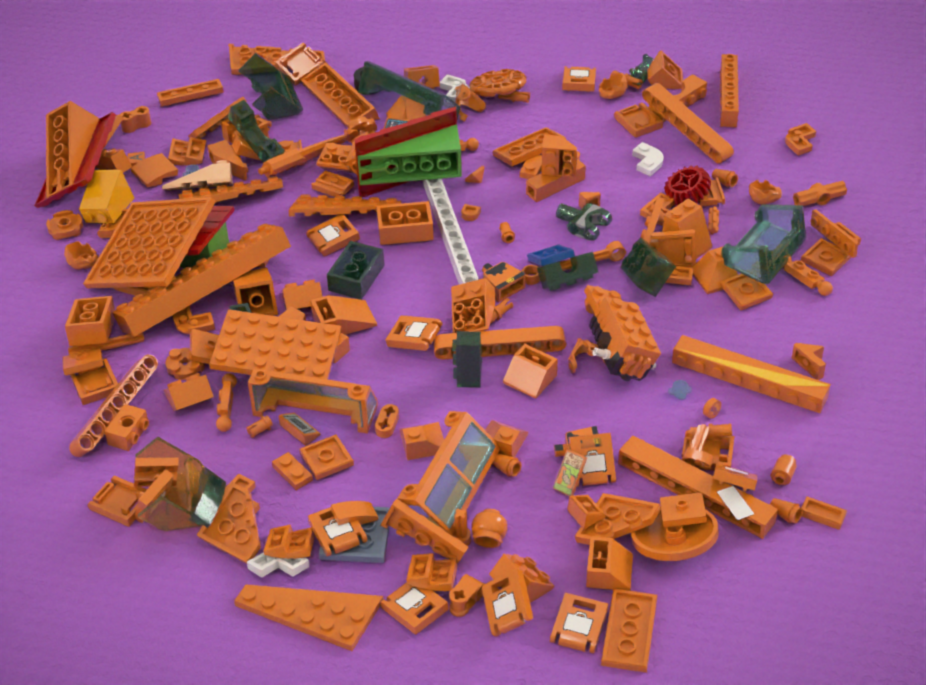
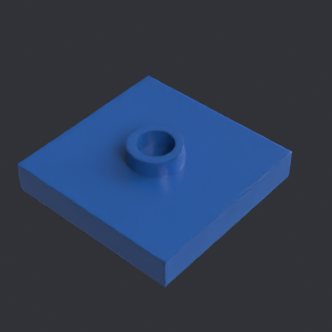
[527,244,575,266]

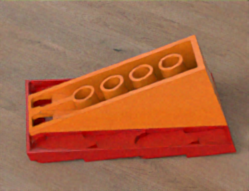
[34,101,116,208]

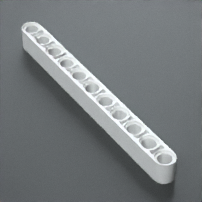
[423,179,478,284]

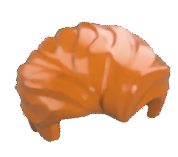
[599,73,627,99]
[749,179,782,205]
[64,241,98,269]

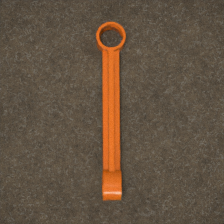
[522,241,626,285]

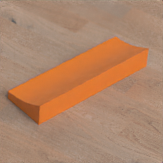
[300,62,380,128]

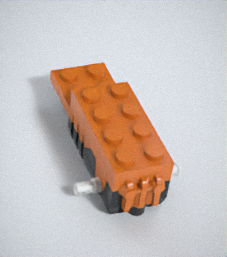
[584,285,661,381]

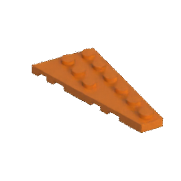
[229,43,325,75]
[179,176,283,202]
[289,194,401,217]
[234,584,383,651]

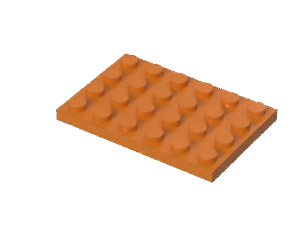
[209,309,341,386]

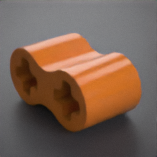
[120,106,151,133]

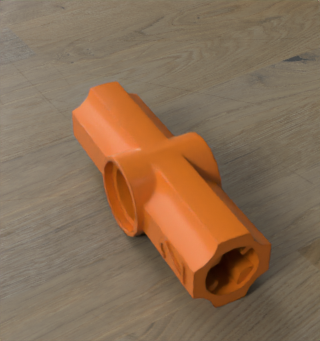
[793,180,847,208]

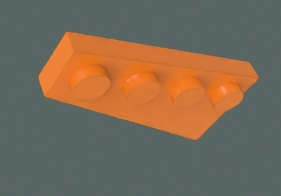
[380,498,469,563]

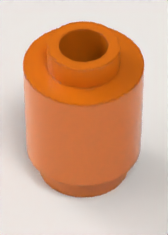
[770,454,797,485]

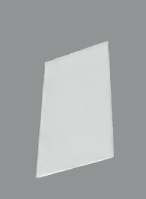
[717,486,754,520]

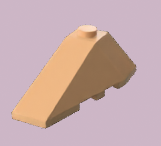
[162,160,233,191]

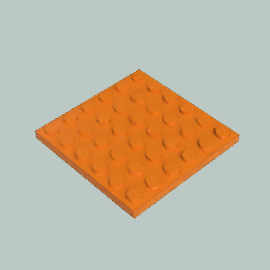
[83,197,215,288]

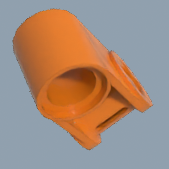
[449,574,485,617]

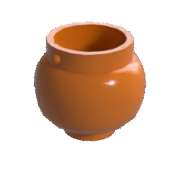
[471,508,507,548]

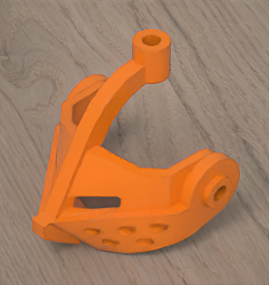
[455,83,486,122]
[568,338,606,373]

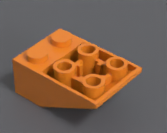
[451,278,495,333]
[311,295,378,335]

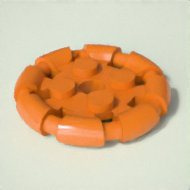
[469,69,527,97]

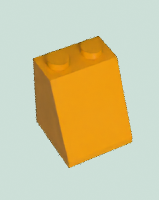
[79,170,134,223]

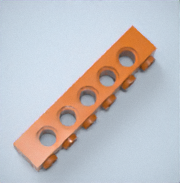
[720,54,739,127]

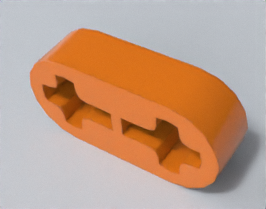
[375,404,399,438]

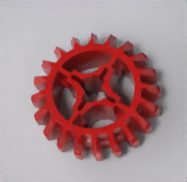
[664,165,712,206]

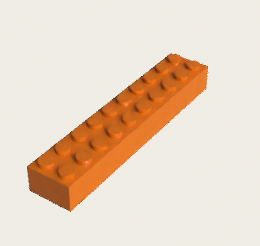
[112,223,291,337]

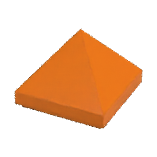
[465,166,485,183]

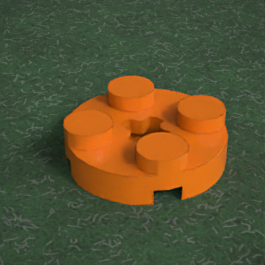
[344,117,377,144]
[46,210,83,240]
[166,348,205,380]

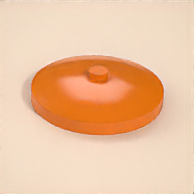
[631,509,719,561]

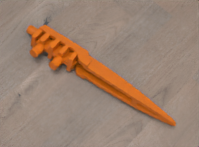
[258,135,347,178]

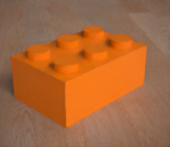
[376,201,434,245]
[65,296,115,347]

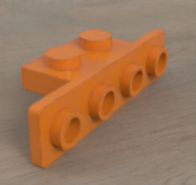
[810,209,861,258]

